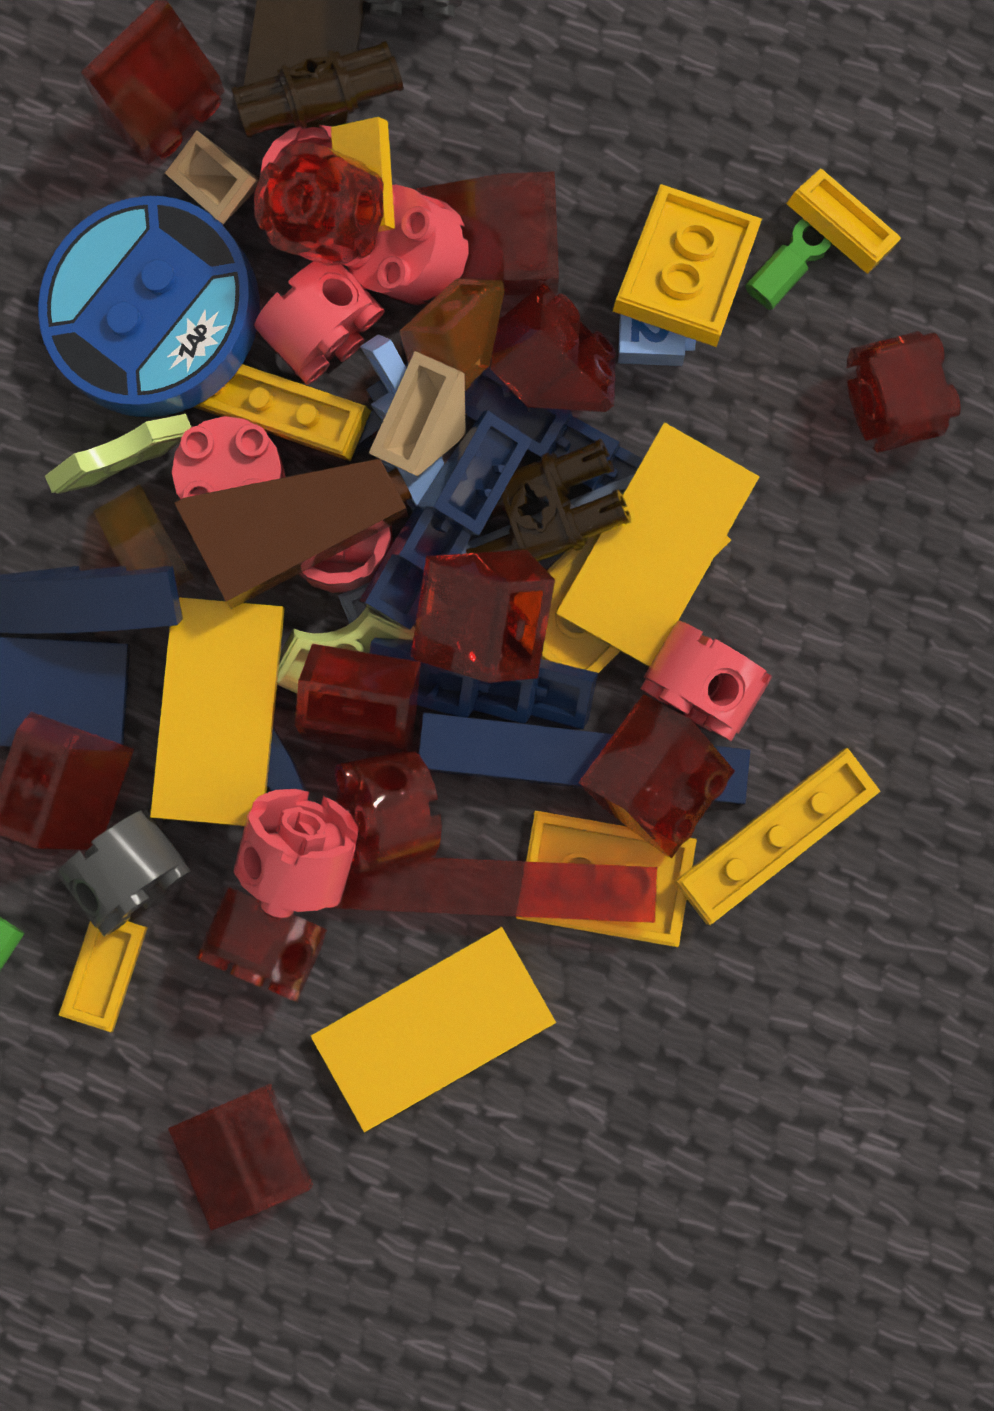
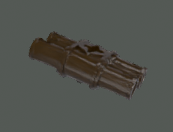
[231,41,404,138]
[466,439,631,582]

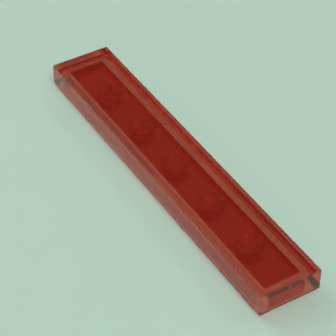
[326,854,658,923]

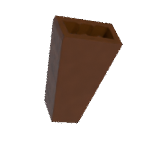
[175,459,412,609]

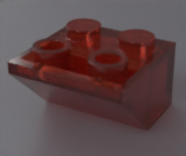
[491,283,616,412]
[411,550,555,683]
[295,644,421,758]
[579,694,735,859]
[0,712,135,850]
[168,1083,314,1231]

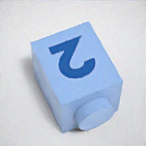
[618,314,696,366]

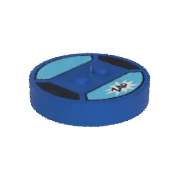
[38,196,260,417]

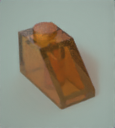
[400,278,505,391]
[93,484,194,587]

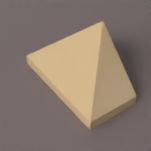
[165,130,261,224]
[369,351,465,476]

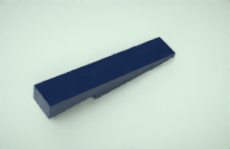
[418,713,750,805]

